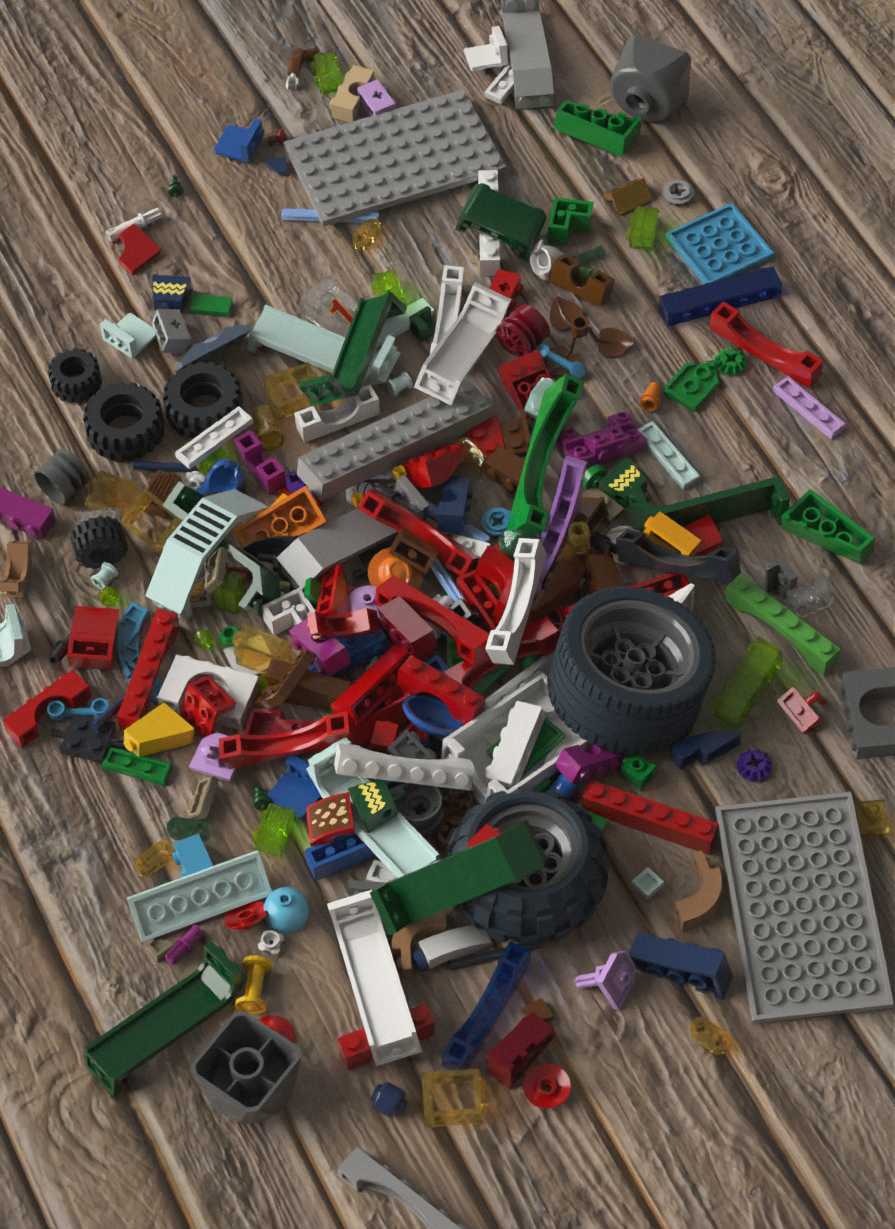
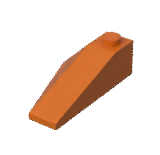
[233,486,327,548]

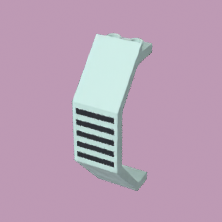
[145,489,269,621]

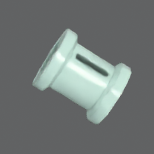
[386,371,413,397]
[90,562,118,591]

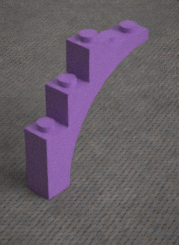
[534,456,587,596]

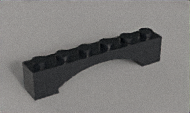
[616,529,741,583]

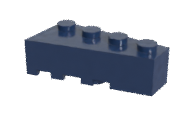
[629,933,733,1000]

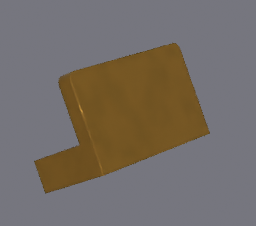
[604,178,652,215]

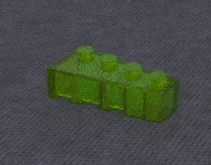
[713,636,784,728]

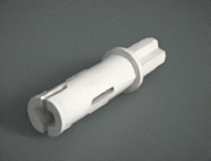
[106,208,162,243]

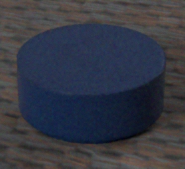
[411,948,429,973]

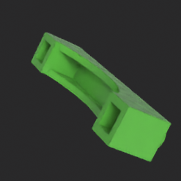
[725,574,840,676]

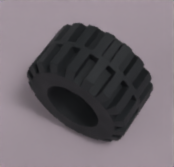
[48,348,102,403]
[70,516,128,569]

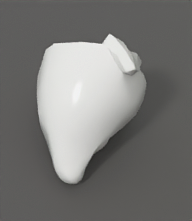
[530,239,566,282]

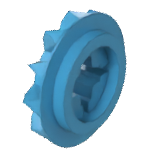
[481,507,511,538]

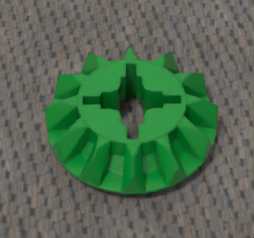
[715,347,747,375]

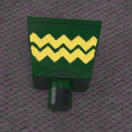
[599,458,651,508]
[348,779,406,833]

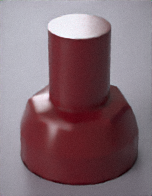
[267,128,287,144]

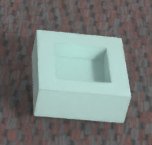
[631,867,664,900]

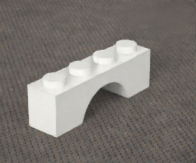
[294,384,380,443]

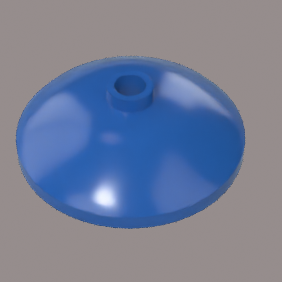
[403,695,464,737]

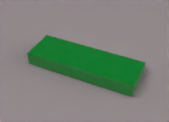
[102,747,173,786]

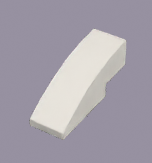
[419,925,493,969]

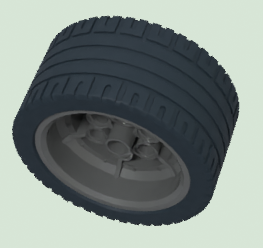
[547,586,716,755]

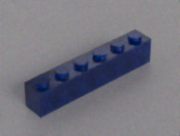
[659,266,782,327]

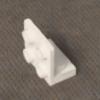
[464,26,508,71]

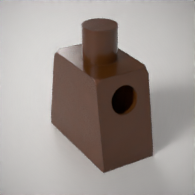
[570,497,609,541]

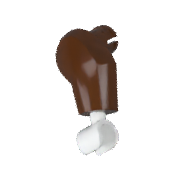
[286,47,321,90]

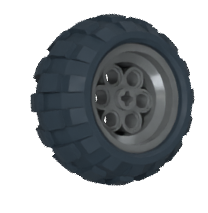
[447,787,609,946]

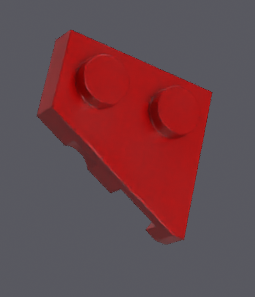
[464,414,505,461]

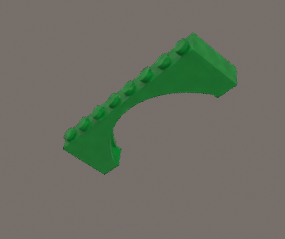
[504,374,584,540]

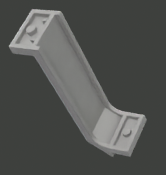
[501,0,554,110]
[276,475,430,593]

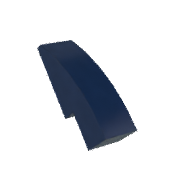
[670,730,742,769]

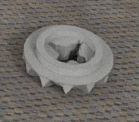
[662,180,694,206]

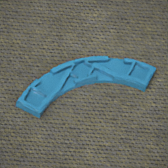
[117,602,163,705]

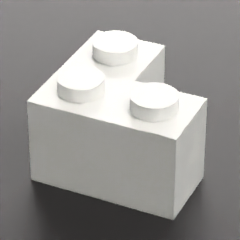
[262,588,315,636]

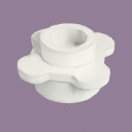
[185,471,206,490]
[258,930,284,955]

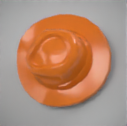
[368,547,422,590]

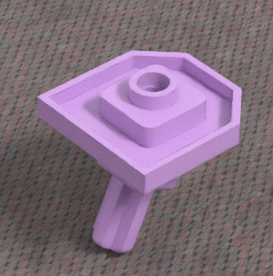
[189,732,238,783]
[575,950,635,1010]

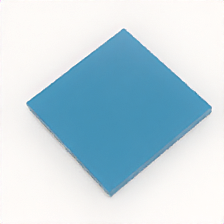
[665,203,775,290]

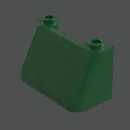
[455,183,547,262]

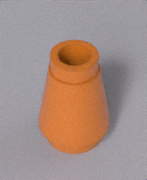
[640,382,661,412]

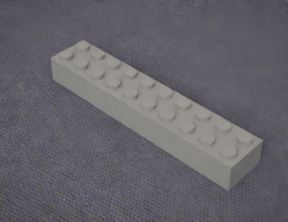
[297,379,493,501]

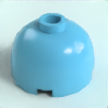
[264,887,310,934]

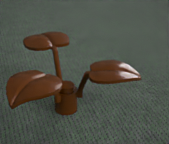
[546,296,634,376]

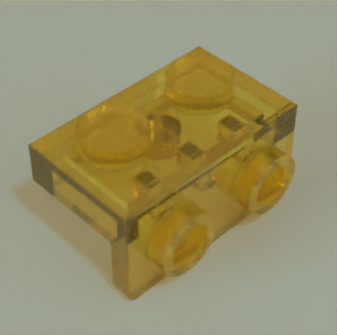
[853,799,889,837]

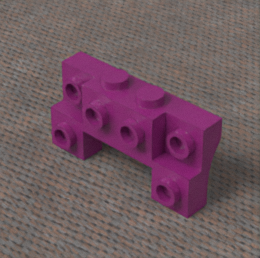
[555,411,647,468]

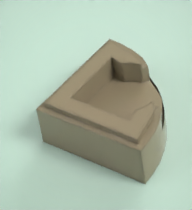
[143,939,175,962]

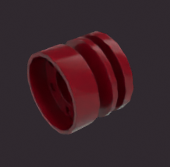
[495,304,550,358]

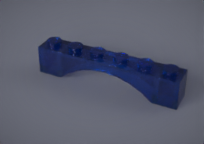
[441,941,531,1078]

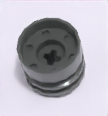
[33,448,90,505]
[395,783,444,839]

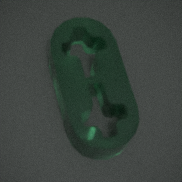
[167,817,210,842]

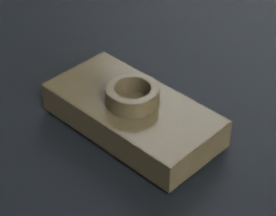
[582,486,625,525]
[204,547,228,593]
[187,776,219,823]

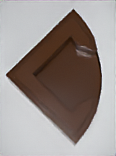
[522,998,554,1022]

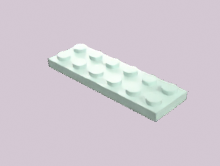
[127,850,272,942]

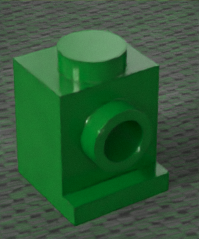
[620,753,656,791]

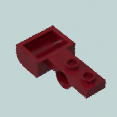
[244,708,317,735]

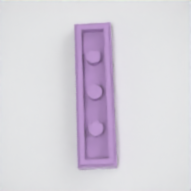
[773,376,847,440]

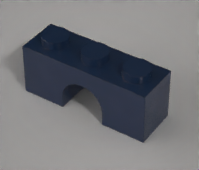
[437,477,473,533]

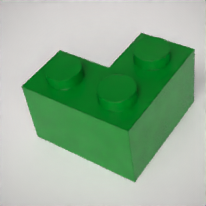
[548,197,594,245]

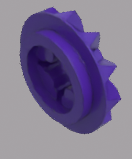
[737,748,773,782]

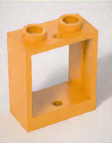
[643,511,701,556]

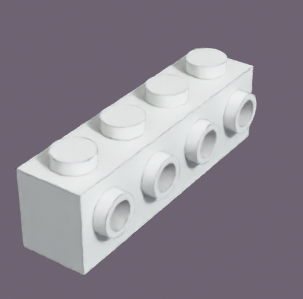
[485,701,545,790]

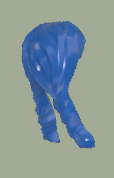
[196,459,245,496]

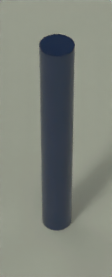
[133,461,196,472]
[91,692,126,730]

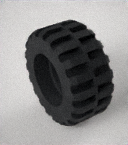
[163,361,244,439]
[83,382,165,462]

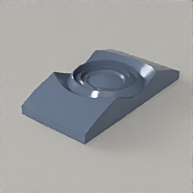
[174,325,252,375]

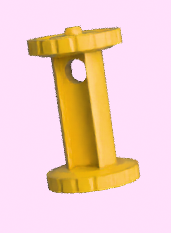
[235,955,273,1014]

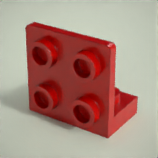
[180,675,236,738]

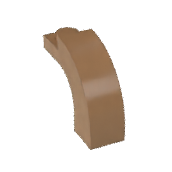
[0,541,32,598]
[674,850,722,932]
[391,910,447,980]

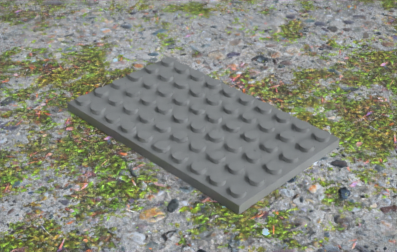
[284,89,506,227]
[715,792,894,1024]

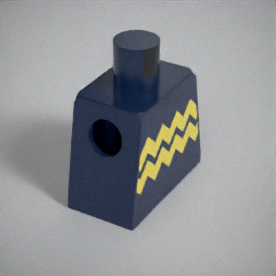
[152,274,192,313]

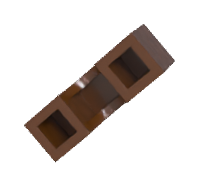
[549,254,615,306]

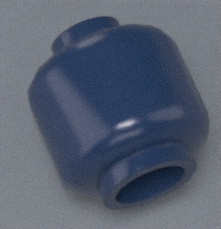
[370,1082,408,1118]

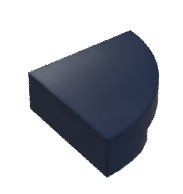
[266,157,288,176]

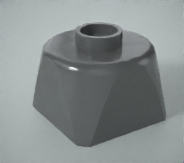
[610,34,691,122]
[191,1011,301,1124]

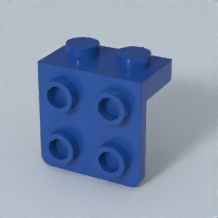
[214,118,265,163]
[267,755,321,820]

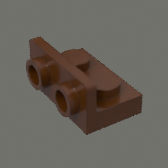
[500,411,532,457]

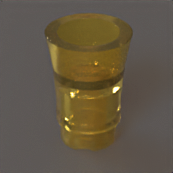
[252,405,285,451]
[566,521,593,564]

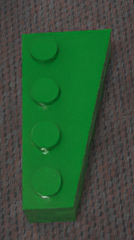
[554,101,642,157]
[781,489,875,564]

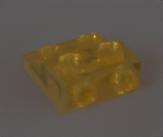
[84,470,139,522]

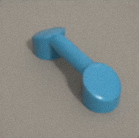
[534,344,586,380]
[47,698,109,721]

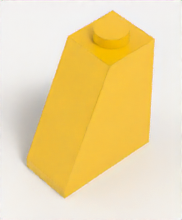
[124,703,194,757]

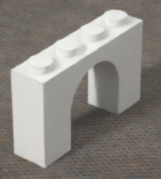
[157,655,260,731]

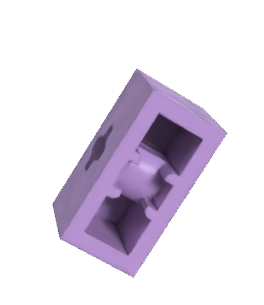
[357,80,397,117]

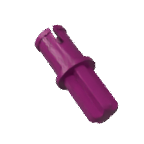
[165,925,205,965]

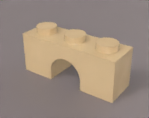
[329,65,375,122]

